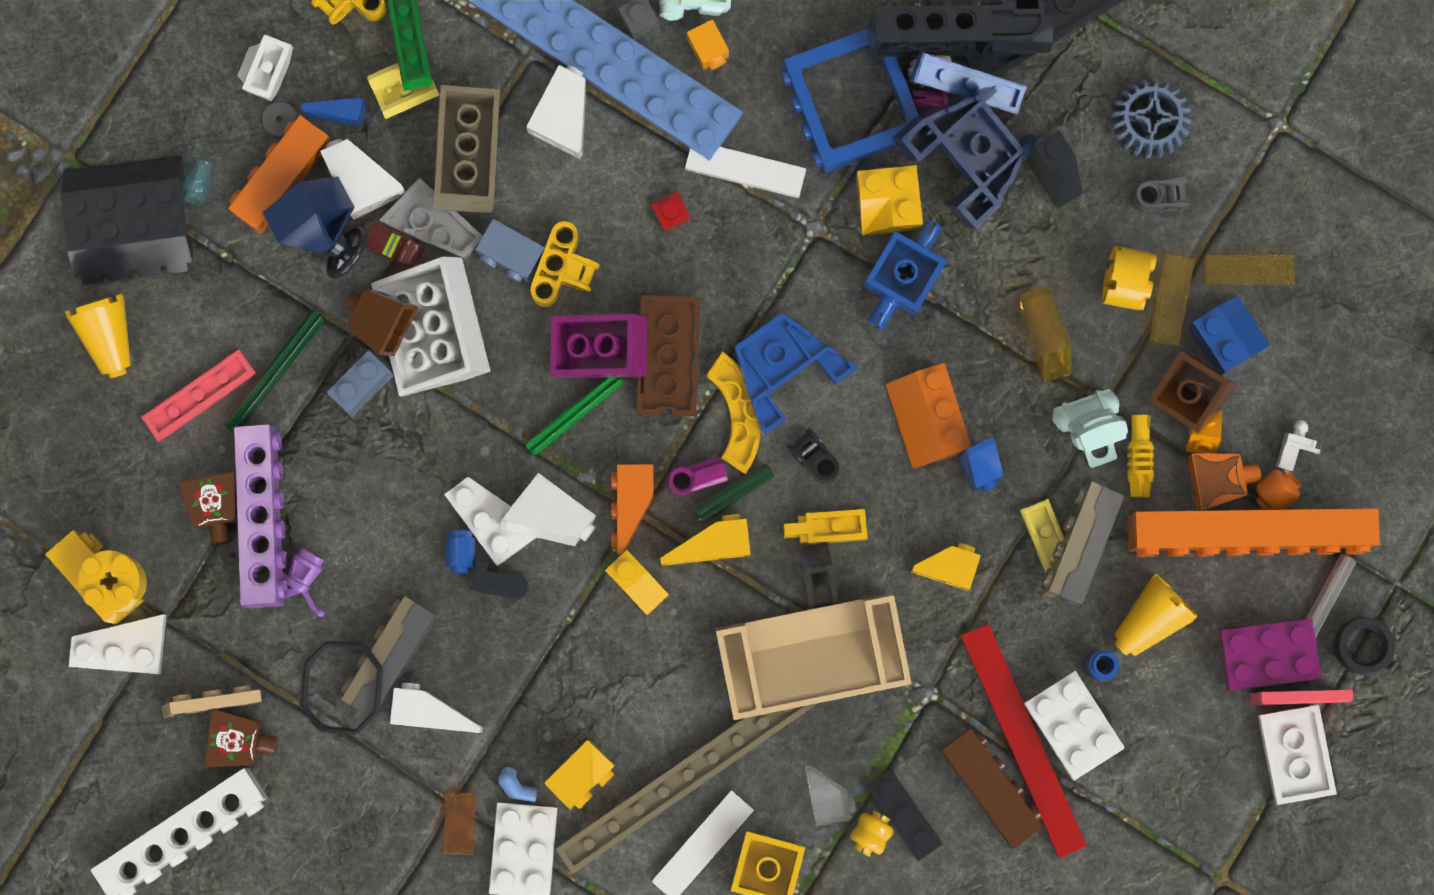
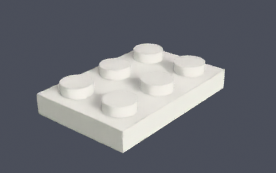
[1023,671,1125,781]
[1258,705,1337,805]
[489,803,558,895]

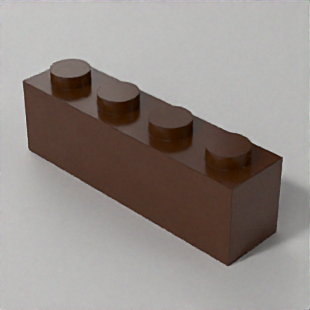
[940,729,1043,849]

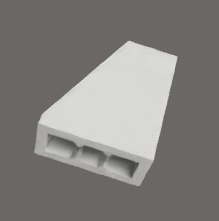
[526,65,586,159]
[321,139,405,220]
[500,473,596,546]

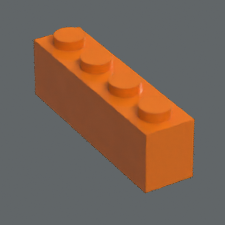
[228,115,331,235]

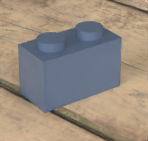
[475,219,545,283]
[327,350,394,417]

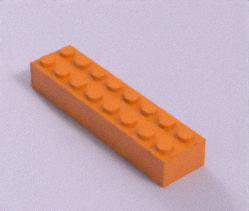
[1127,509,1380,557]

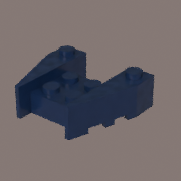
[891,87,1037,229]

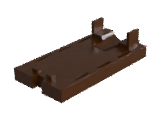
[636,295,701,416]

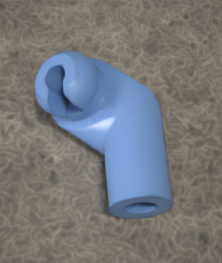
[498,767,538,802]

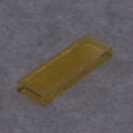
[1148,254,1195,347]
[1204,255,1295,286]

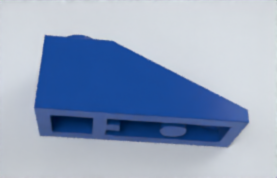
[958,437,1003,492]

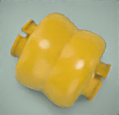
[850,810,894,857]

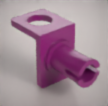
[913,90,948,109]

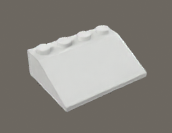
[371,257,490,396]

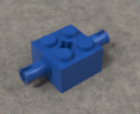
[864,219,947,330]

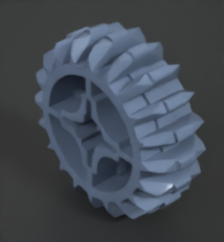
[1111,79,1192,159]

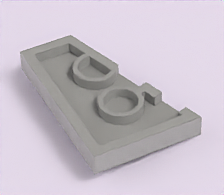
[379,178,483,260]

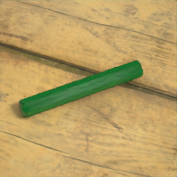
[525,378,623,456]

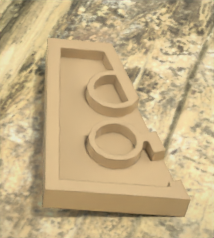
[162,685,262,718]

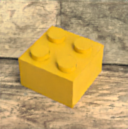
[731,830,806,895]

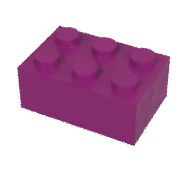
[550,314,648,379]
[1218,618,1321,691]

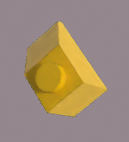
[911,543,981,591]
[605,550,668,615]

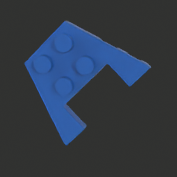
[734,313,857,436]

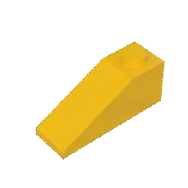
[660,514,751,566]

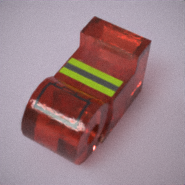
[365,222,425,269]

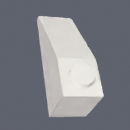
[390,683,483,733]

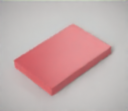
[1250,690,1353,705]

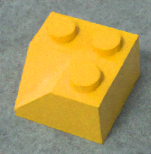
[856,165,923,236]
[544,740,615,809]

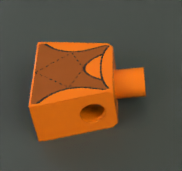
[1187,453,1261,511]

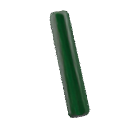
[694,464,774,523]

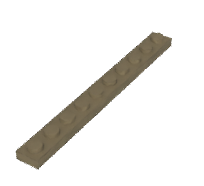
[556,703,818,874]

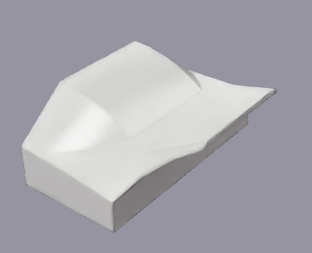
[237,35,293,101]

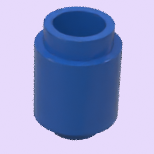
[445,530,475,574]
[1084,650,1119,681]

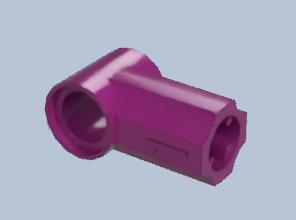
[667,457,728,497]

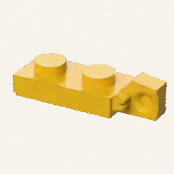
[783,509,868,545]

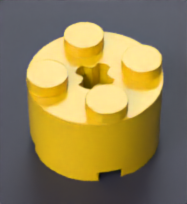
[1102,245,1157,311]
[78,550,147,614]

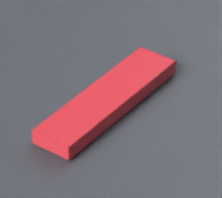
[141,349,257,442]

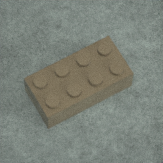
[432,85,500,213]

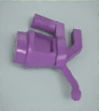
[269,547,325,617]

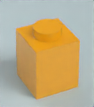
[687,19,729,70]

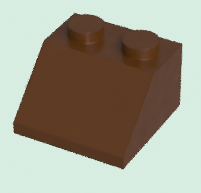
[1148,350,1238,433]

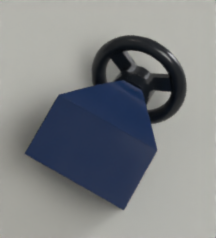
[262,177,368,279]

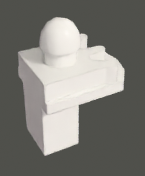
[1276,420,1320,471]

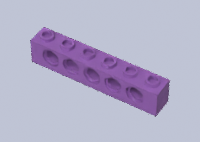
[234,424,288,609]

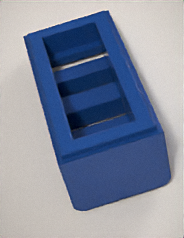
[301,98,366,127]

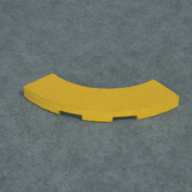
[706,351,761,475]

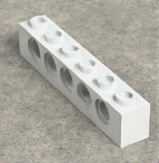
[91,768,268,895]

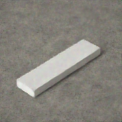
[685,147,806,198]
[652,790,754,895]

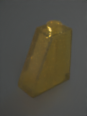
[1020,286,1072,383]

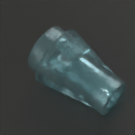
[182,160,213,206]

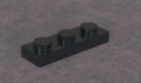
[866,769,943,861]

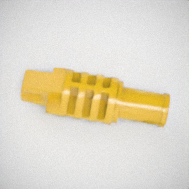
[1127,415,1154,498]

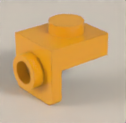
[1186,410,1222,453]

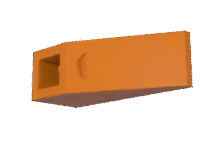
[611,464,654,556]

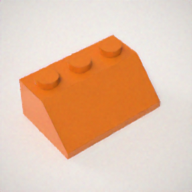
[886,363,972,469]

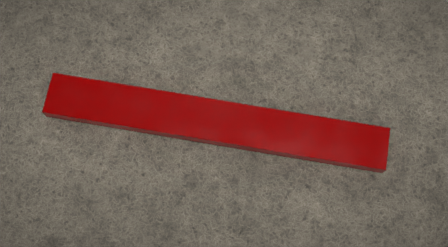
[960,624,1087,858]

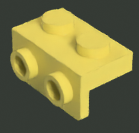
[367,63,439,119]

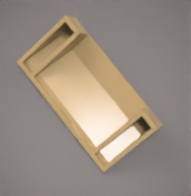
[715,593,912,720]

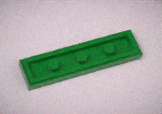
[387,0,433,91]

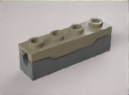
[1042,481,1124,609]
[341,596,438,719]

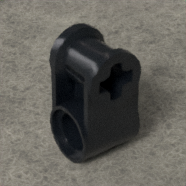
[786,428,839,485]

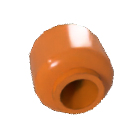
[1256,469,1302,510]

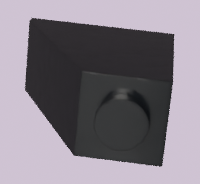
[1026,130,1083,209]

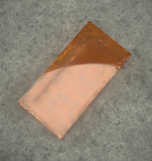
[443,793,477,854]

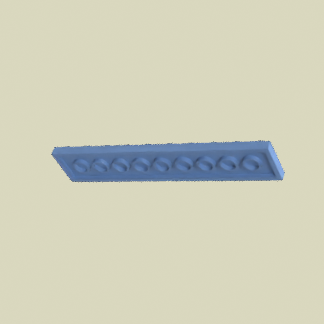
[468,0,743,161]

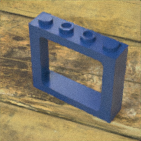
[780,29,919,174]

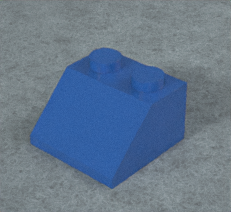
[1187,296,1269,375]

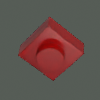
[651,191,691,232]

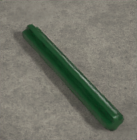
[224,310,325,433]

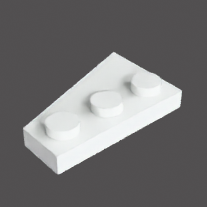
[444,477,537,566]
[69,614,167,674]

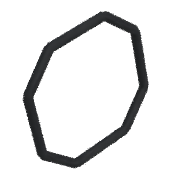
[301,641,383,735]

